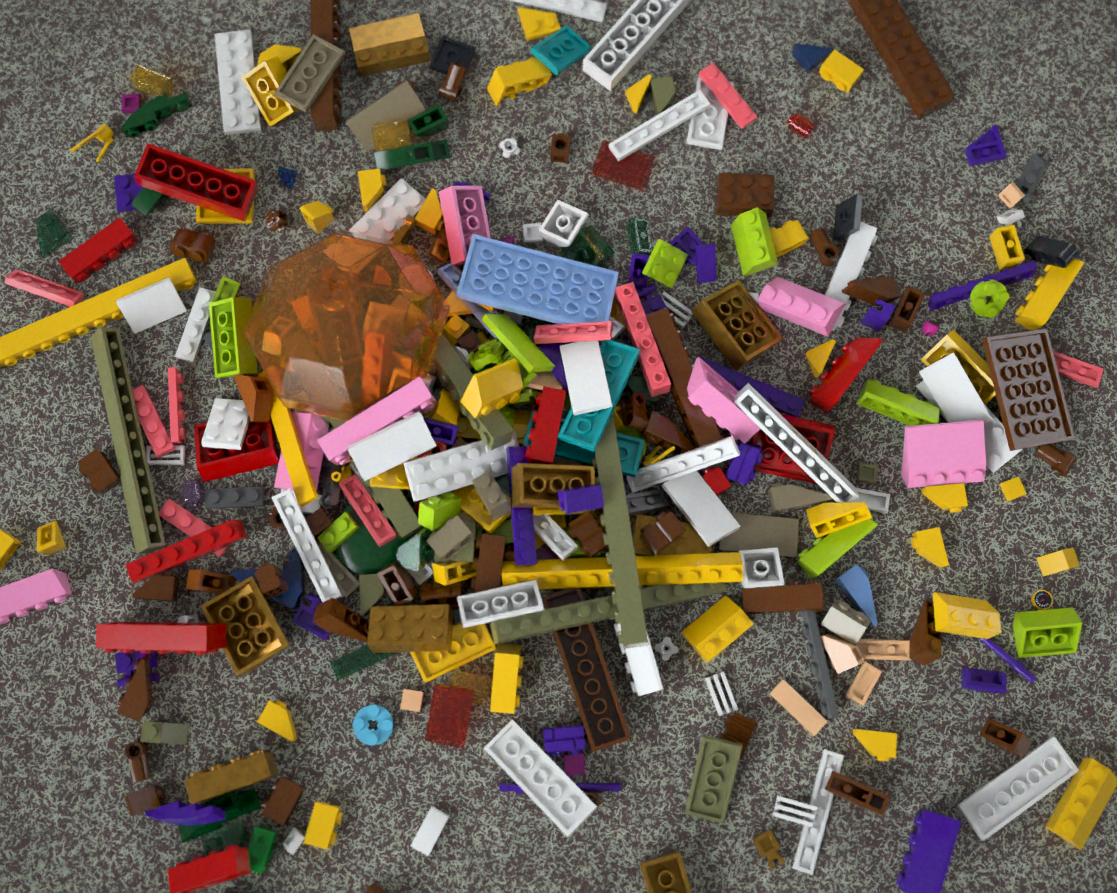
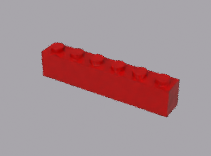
[125,519,248,583]

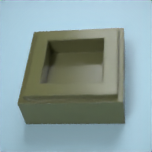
[856,462,879,485]

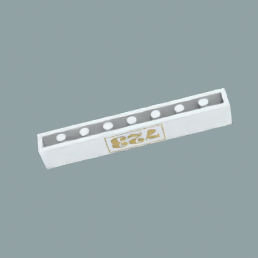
[734,383,859,503]

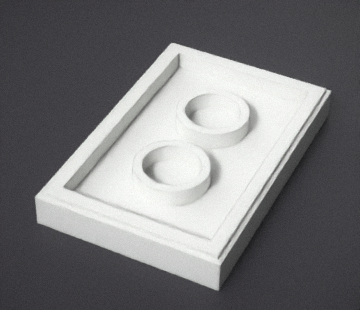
[116,278,187,334]

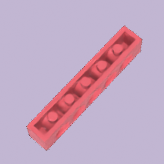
[615,282,671,397]

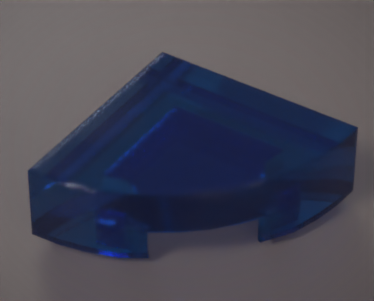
[278,167,297,189]

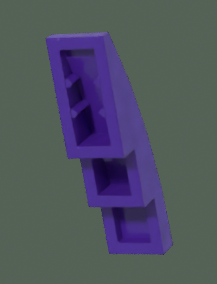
[145,801,225,826]

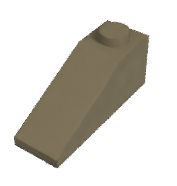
[768,483,833,513]

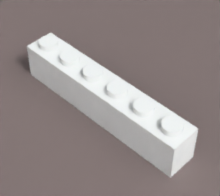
[825,221,878,331]

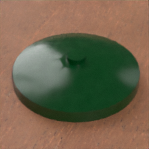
[334,498,411,575]

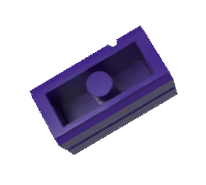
[725,440,763,485]
[543,725,586,757]

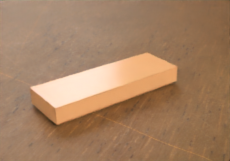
[856,639,911,661]
[769,679,828,736]

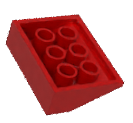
[808,338,883,414]
[750,414,835,484]
[194,415,279,482]

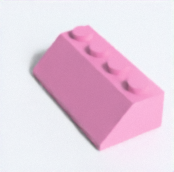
[439,186,491,265]
[757,277,845,337]
[274,412,329,491]
[0,568,72,624]

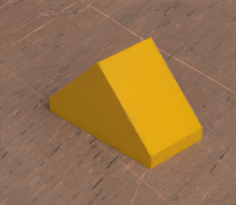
[37,520,66,555]
[1036,547,1080,576]

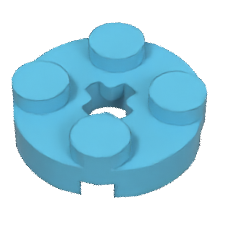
[352,705,393,746]

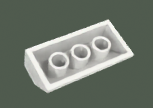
[457,580,544,628]
[613,623,663,697]

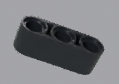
[1024,236,1079,268]

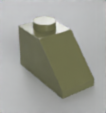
[650,76,678,116]
[359,574,386,616]
[140,721,189,745]

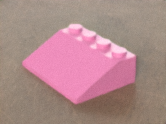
[687,357,761,444]
[901,420,986,488]

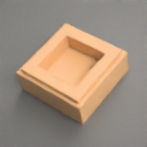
[998,182,1025,209]
[400,689,424,712]

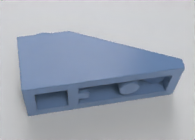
[835,564,878,628]

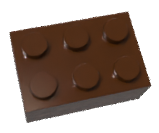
[716,173,774,218]

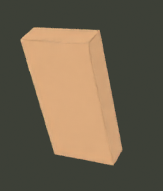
[845,661,882,706]

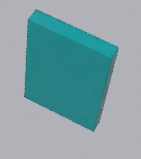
[531,25,593,75]

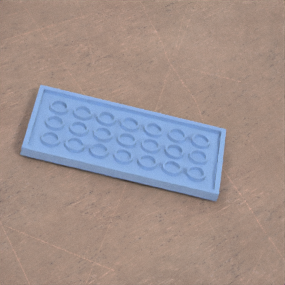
[456,234,619,324]

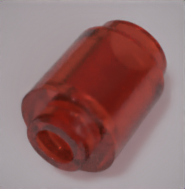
[786,112,814,138]

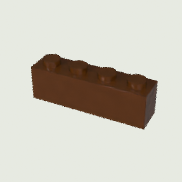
[471,533,506,593]
[742,581,826,614]

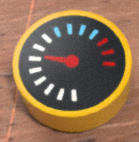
[1031,590,1053,610]

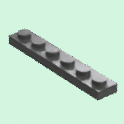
[798,611,839,719]

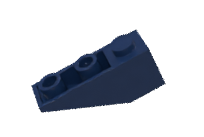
[271,549,305,610]

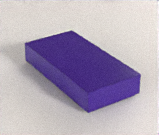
[695,243,717,283]

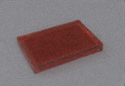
[591,140,655,191]
[425,683,474,748]

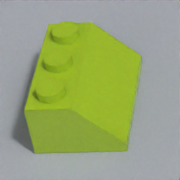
[731,207,778,276]
[1013,607,1082,658]

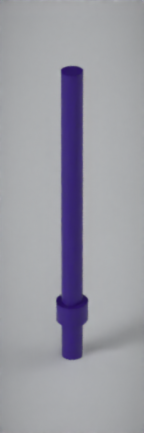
[978,638,1037,684]
[499,783,621,793]

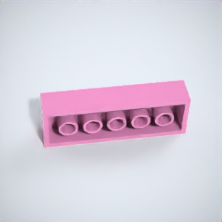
[317,377,438,466]

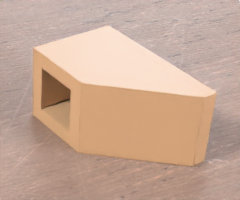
[821,633,864,674]

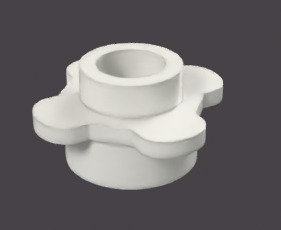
[499,138,520,158]
[655,637,678,661]

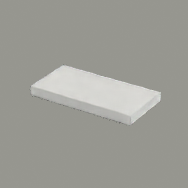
[686,76,734,150]
[560,340,612,415]
[919,353,993,424]
[347,411,436,481]
[662,471,740,547]

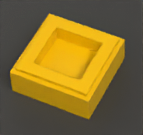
[1000,477,1027,502]

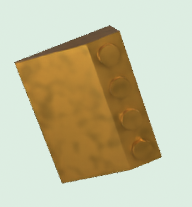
[349,13,430,77]
[691,280,783,371]
[200,576,290,676]

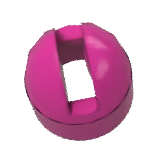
[922,321,939,336]

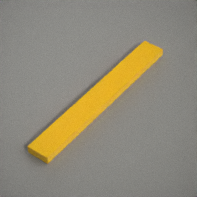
[258,365,318,507]

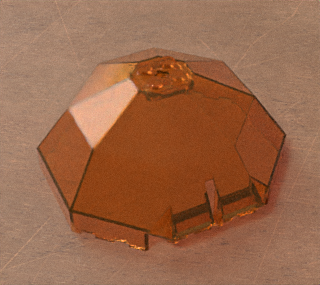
[243,230,450,421]

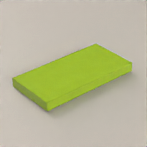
[481,314,555,372]

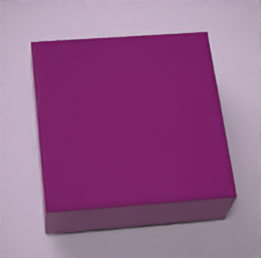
[121,94,141,113]
[564,754,585,776]

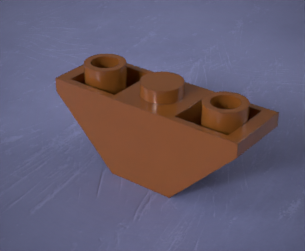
[234,374,273,422]

